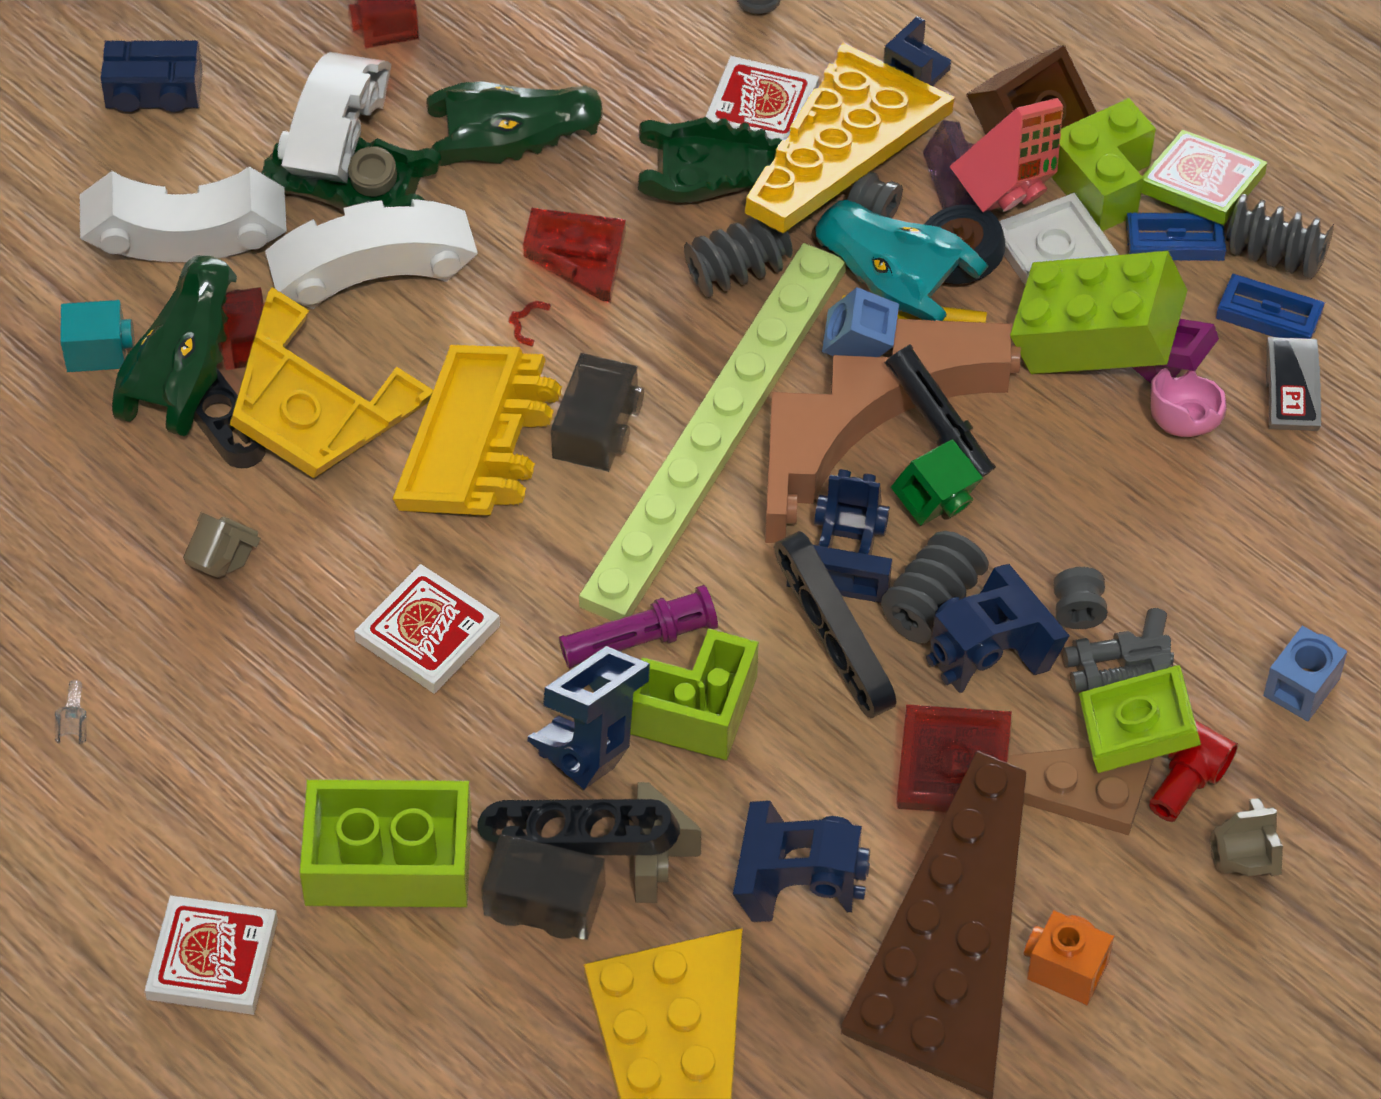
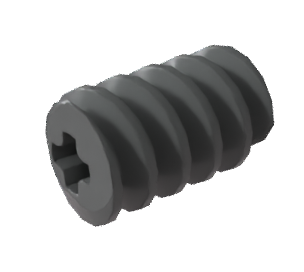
[1226,194,1334,279]
[684,217,793,298]
[881,531,989,643]

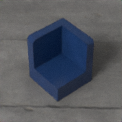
[884,16,951,86]

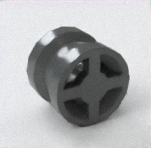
[848,171,903,218]
[1053,567,1108,629]

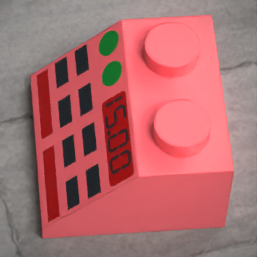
[949,98,1063,212]

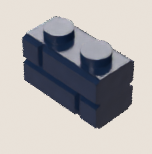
[101,40,203,112]

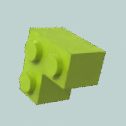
[1051,98,1156,232]
[630,628,759,760]

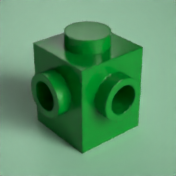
[890,439,983,526]

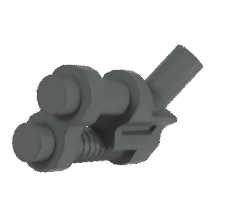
[1062,608,1174,692]

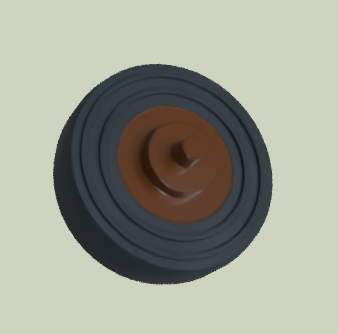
[924,205,1005,284]

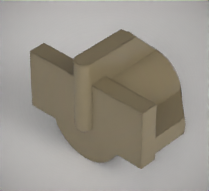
[183,512,261,578]
[1210,798,1283,876]

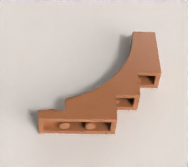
[765,319,1021,543]

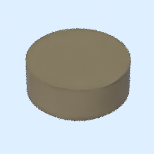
[348,147,397,196]

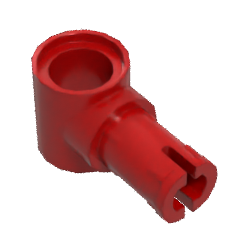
[1149,720,1238,822]

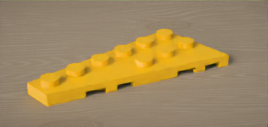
[745,43,955,233]
[584,928,742,1099]

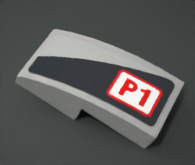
[1266,337,1321,431]

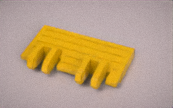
[393,345,562,516]

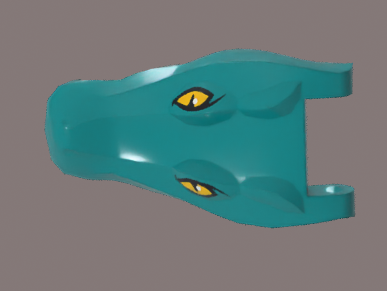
[816,200,989,321]

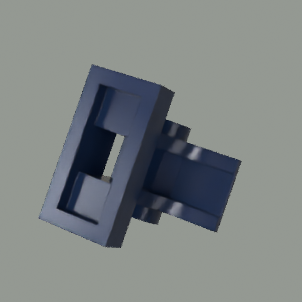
[786,469,893,603]
[926,564,1070,693]
[528,646,650,790]
[733,800,870,922]

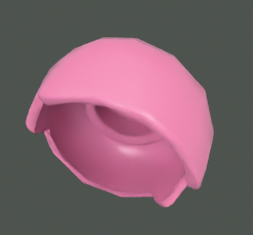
[1151,368,1226,437]

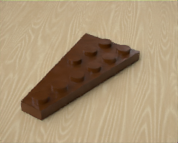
[841,751,1026,1099]

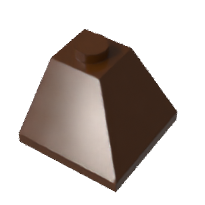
[966,45,1097,134]

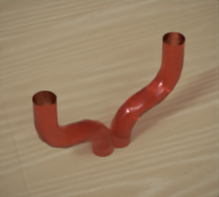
[508,301,551,346]

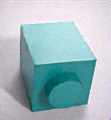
[60,300,135,372]

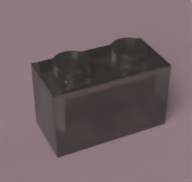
[551,353,644,472]
[482,834,605,940]

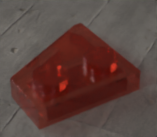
[523,208,626,303]

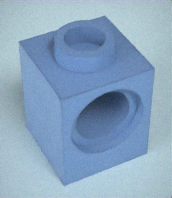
[822,287,899,357]
[1263,625,1347,722]

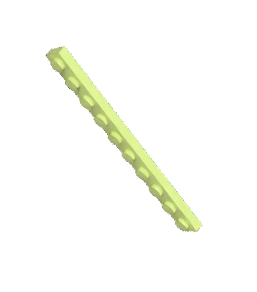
[579,243,846,621]

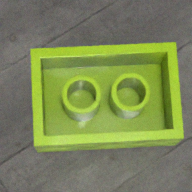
[1010,251,1188,374]
[300,779,472,907]

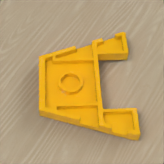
[229,287,433,478]

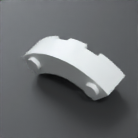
[278,52,392,184]
[80,166,287,262]
[265,199,478,309]

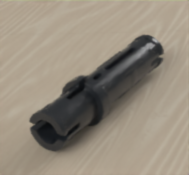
[884,344,996,477]

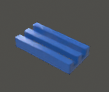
[1126,213,1226,261]
[1216,273,1325,339]

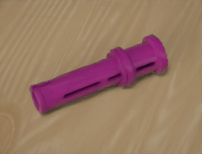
[559,585,718,668]

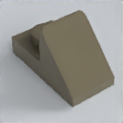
[635,782,701,903]

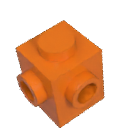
[1024,910,1114,1006]

